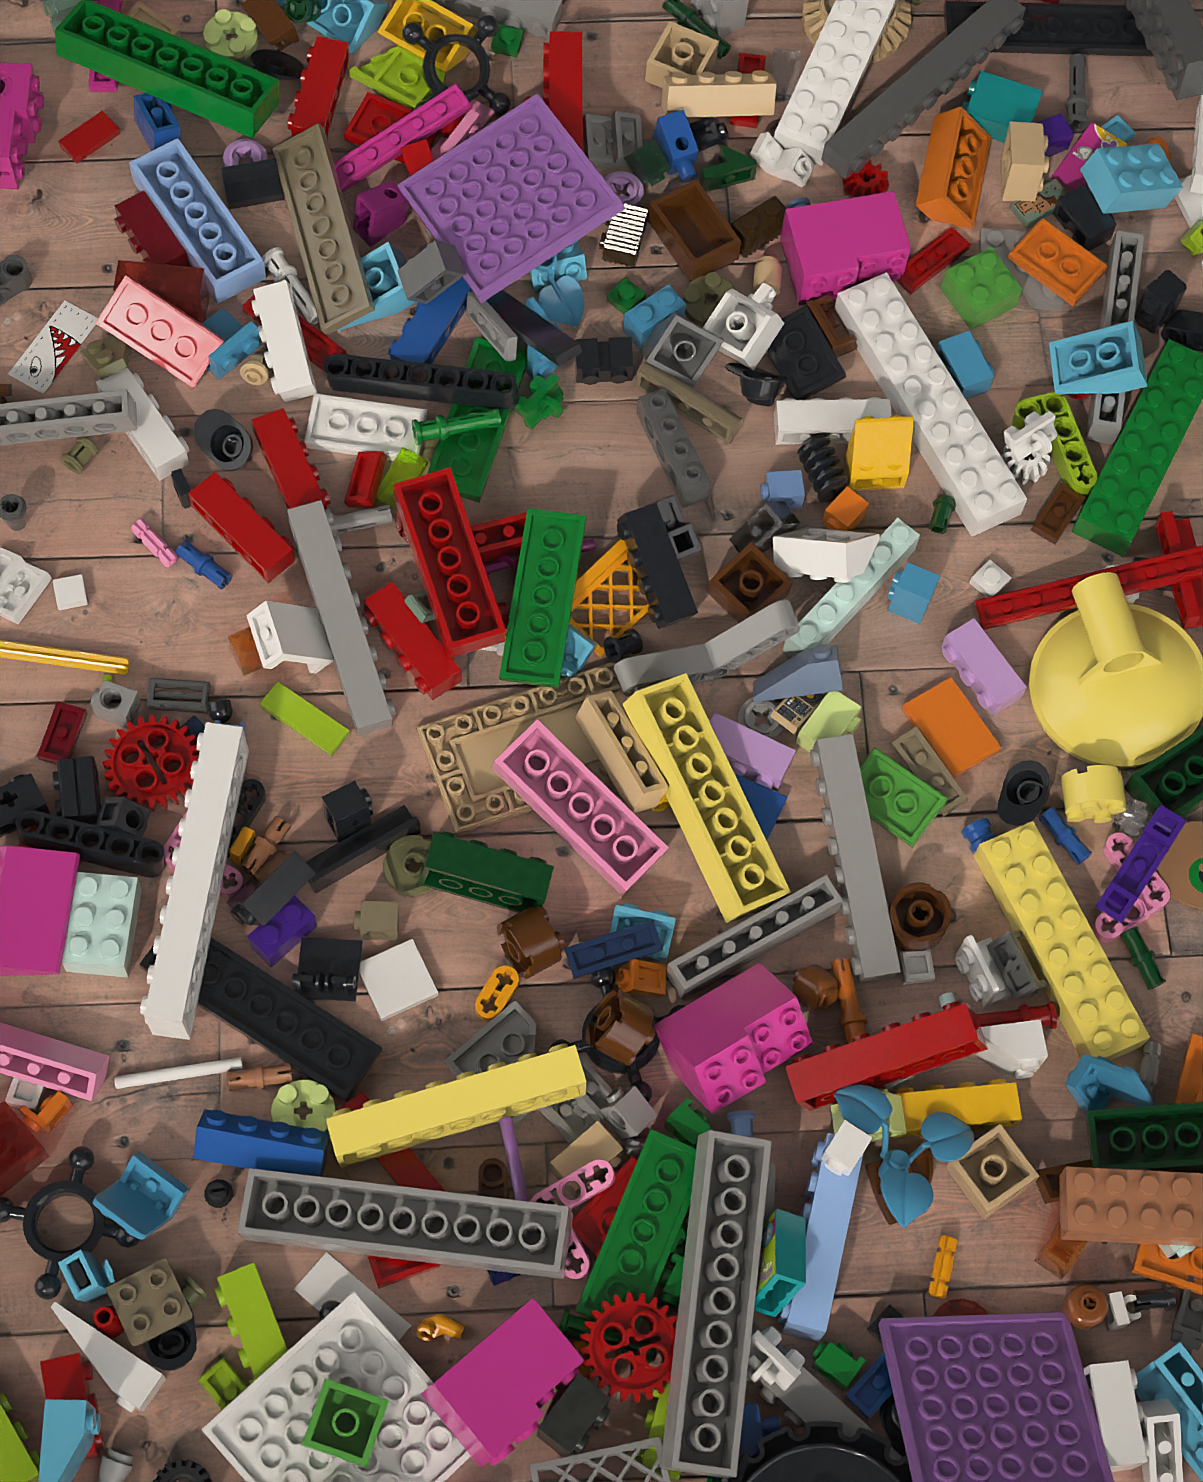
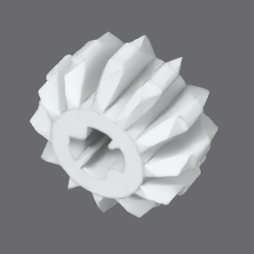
[1001,444,1050,485]

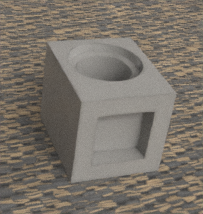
[91,680,141,728]
[600,1086,658,1140]

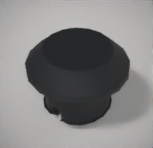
[204,1179,233,1208]

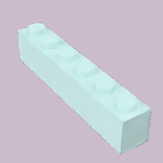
[783,518,920,658]

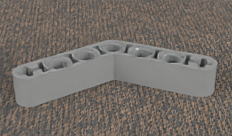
[614,600,800,696]

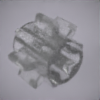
[1114,799,1152,837]

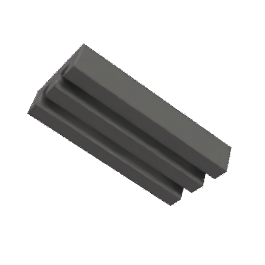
[146,678,211,713]

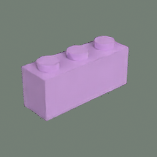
[941,618,1027,716]
[710,712,796,791]

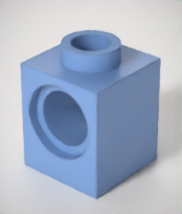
[760,470,805,511]

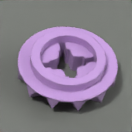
[223,139,268,167]
[604,171,643,206]

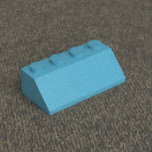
[275,0,389,53]

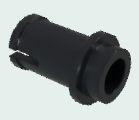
[1133,1284,1176,1311]

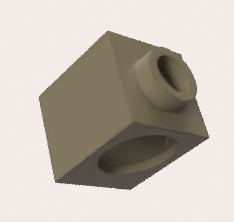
[354,901,399,941]

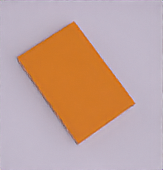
[1007,218,1108,307]
[901,677,1002,778]

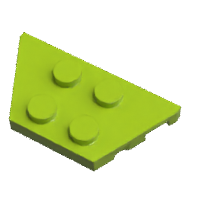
[349,45,446,110]

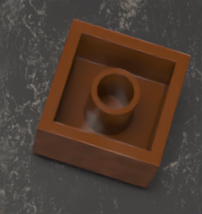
[707,543,793,623]

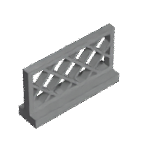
[529,1437,671,1482]

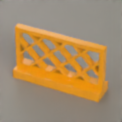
[570,539,649,658]

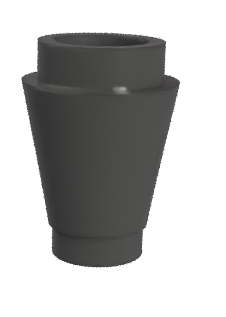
[0,494,27,531]

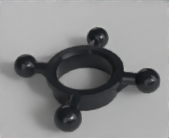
[402,15,511,115]
[549,968,685,1102]
[0,1146,140,1300]

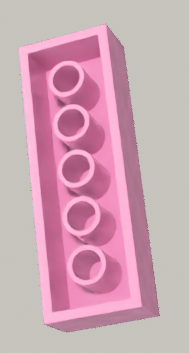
[492,719,669,897]

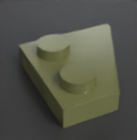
[80,335,132,380]

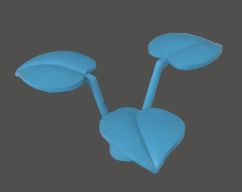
[535,238,584,326]
[834,1085,974,1228]

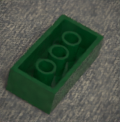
[1124,727,1203,820]
[417,831,554,913]
[1086,1102,1203,1173]

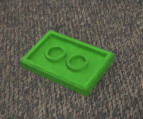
[860,747,948,848]

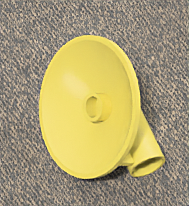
[1029,572,1203,769]

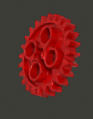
[102,714,200,812]
[578,1292,677,1403]

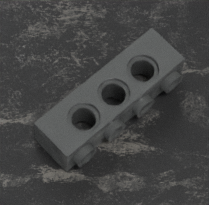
[637,388,711,508]

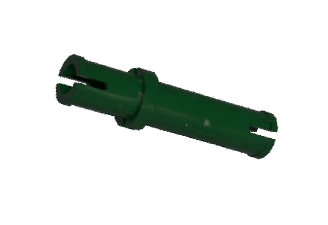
[662,0,731,59]

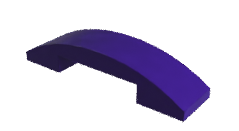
[1095,805,1187,924]

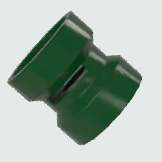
[284,0,321,23]

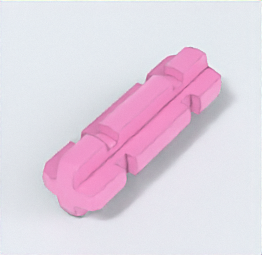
[131,519,178,567]

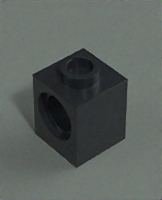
[96,797,151,837]

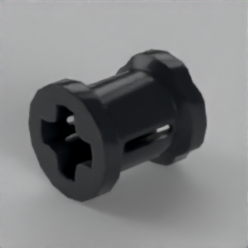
[603,628,643,662]

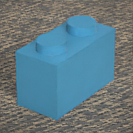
[623,284,686,350]
[936,331,995,399]
[887,562,940,624]

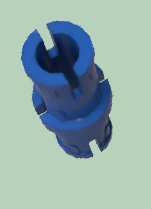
[176,540,232,589]
[1039,807,1092,865]

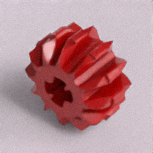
[842,159,889,199]

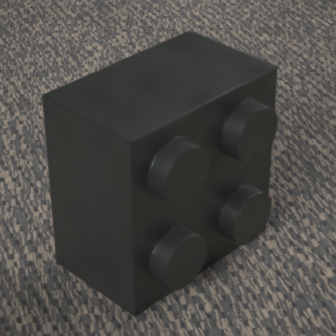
[536,1373,611,1457]

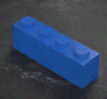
[388,277,472,382]
[193,1109,330,1177]

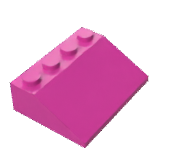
[0,846,80,977]

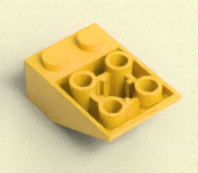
[844,415,914,490]

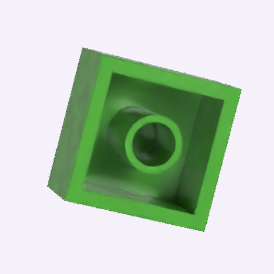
[940,247,1023,330]
[301,1378,389,1468]

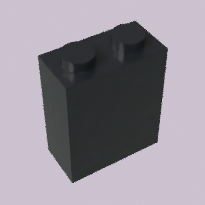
[226,851,316,926]

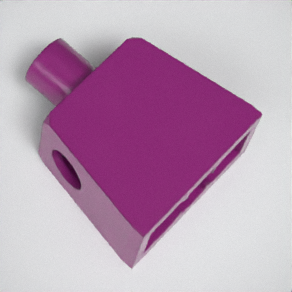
[353,181,410,247]

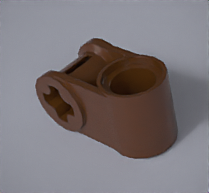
[477,1158,509,1199]

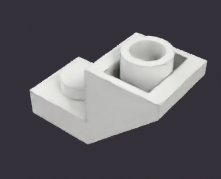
[750,132,815,187]

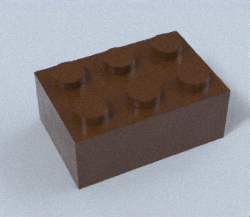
[648,179,741,282]

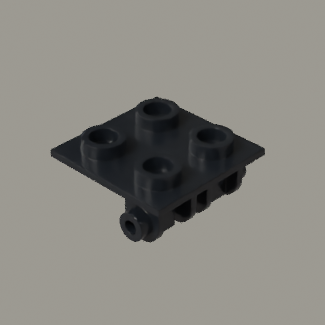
[292,937,363,1002]

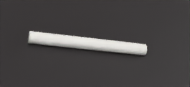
[114,1057,243,1089]

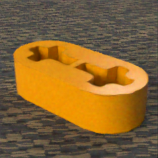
[475,965,519,1022]

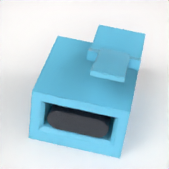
[58,1250,116,1303]

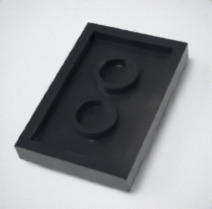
[766,306,846,400]

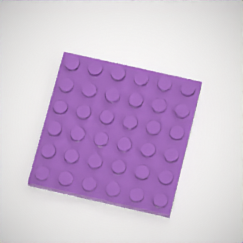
[397,94,625,303]
[878,1312,1114,1482]

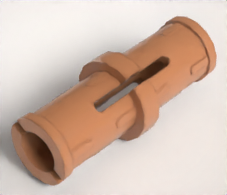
[240,816,291,876]
[227,1063,293,1091]

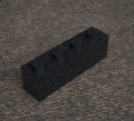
[617,503,698,629]

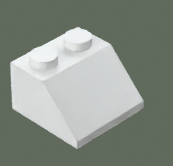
[975,1020,1048,1079]

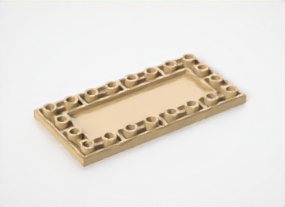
[416,653,641,837]

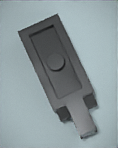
[1170,1275,1203,1356]

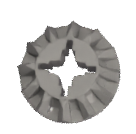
[738,698,784,739]

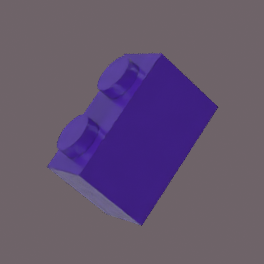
[247,895,317,968]

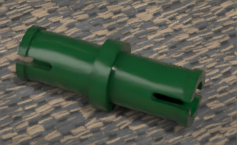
[1120,926,1166,990]

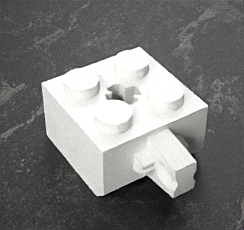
[703,283,784,371]

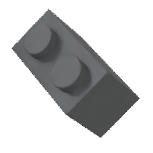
[397,240,465,304]

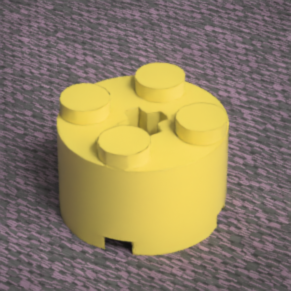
[1061,765,1126,823]

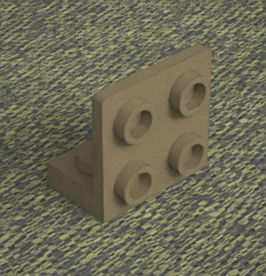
[106,1258,193,1347]

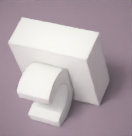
[1106,1291,1141,1331]

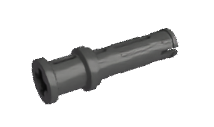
[1065,54,1090,132]

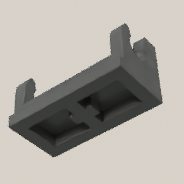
[986,930,1048,1000]

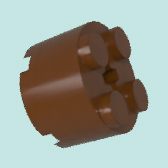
[888,882,952,951]
[497,905,565,979]
[586,990,656,1066]

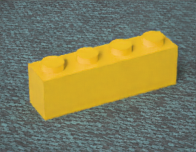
[893,1079,1022,1138]

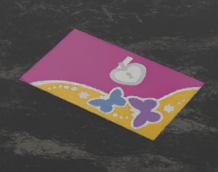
[1051,122,1128,192]

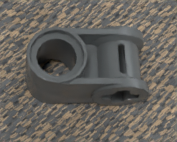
[0,255,32,306]

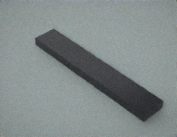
[486,290,582,366]

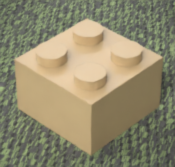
[645,21,719,88]
[1000,121,1049,202]
[946,1124,1039,1220]

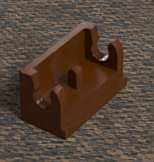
[241,0,299,51]
[806,295,858,358]

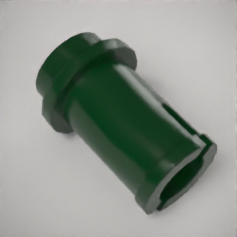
[928,495,956,534]

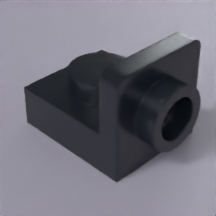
[689,117,729,152]

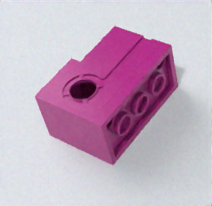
[0,63,44,190]
[780,191,911,305]
[654,963,813,1114]
[421,1298,584,1467]

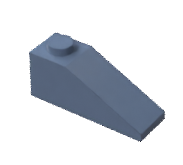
[753,644,843,702]

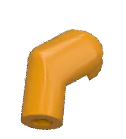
[416,1313,466,1342]

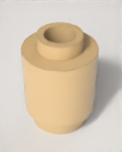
[752,256,782,297]

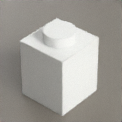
[821,1120,873,1177]

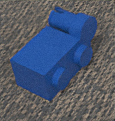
[134,93,181,151]

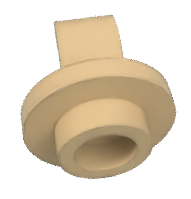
[240,353,269,385]

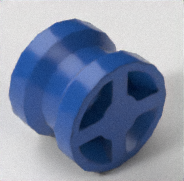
[961,818,997,854]

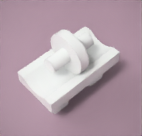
[1004,411,1057,462]
[748,1326,805,1391]

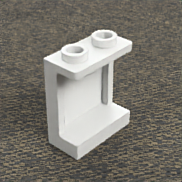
[246,601,334,674]

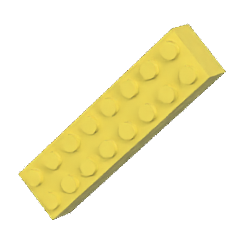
[623,673,791,924]
[973,821,1150,1061]
[326,1044,587,1168]

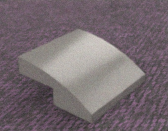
[583,111,644,167]
[539,1056,613,1144]

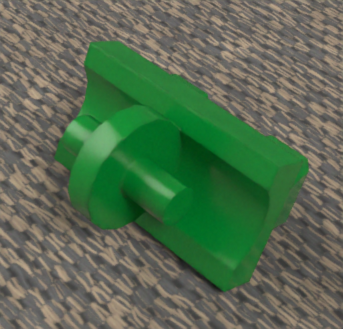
[514,374,564,429]

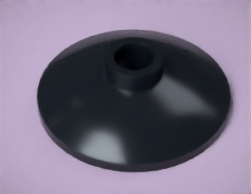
[250,49,304,81]

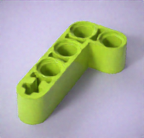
[1010,392,1098,500]

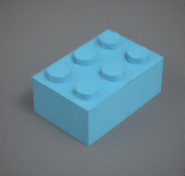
[1080,144,1183,214]

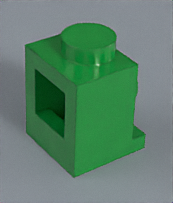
[664,1097,711,1149]
[659,1253,684,1308]
[812,1340,866,1391]

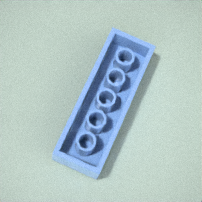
[129,138,266,304]
[777,1133,863,1342]

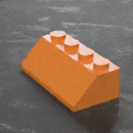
[915,107,992,228]

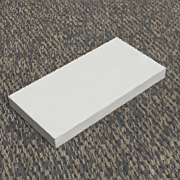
[304,393,427,464]

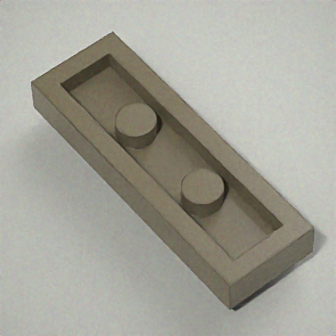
[892,726,968,817]

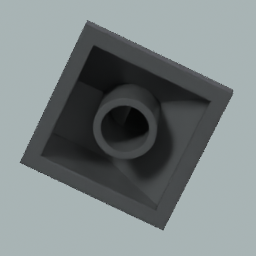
[642,313,724,387]

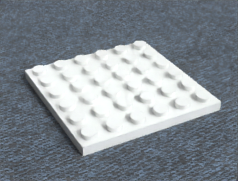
[201,1292,471,1482]

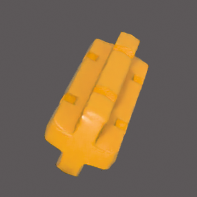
[927,1235,957,1299]

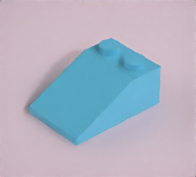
[338,241,417,331]
[1049,321,1148,394]
[39,1400,101,1482]

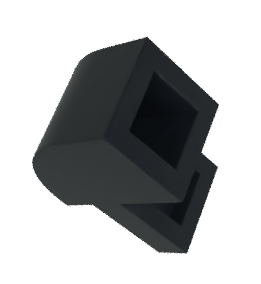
[645,495,701,560]

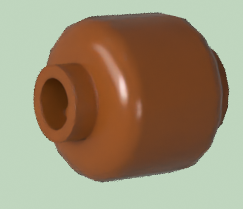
[792,964,839,1011]
[1062,1284,1108,1330]

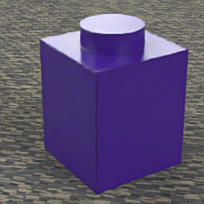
[1037,113,1074,157]

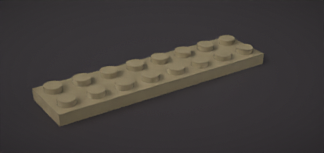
[272,123,375,335]

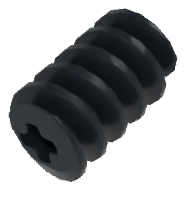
[797,437,850,502]

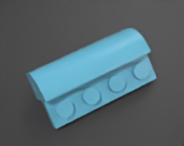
[1134,1342,1203,1482]

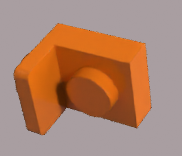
[616,959,666,998]
[19,1090,73,1135]

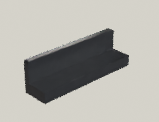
[306,805,421,894]

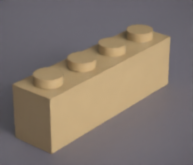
[662,70,776,117]
[575,690,669,813]

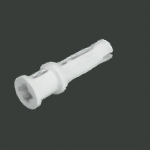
[262,247,319,325]

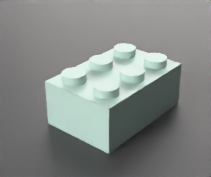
[62,872,142,978]

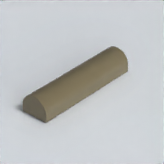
[635,362,743,444]

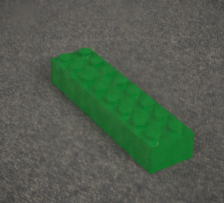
[55,0,280,138]
[1072,339,1203,557]

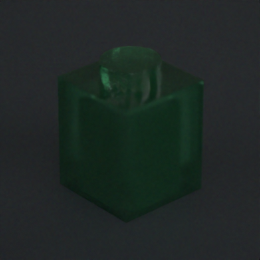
[624,139,671,187]

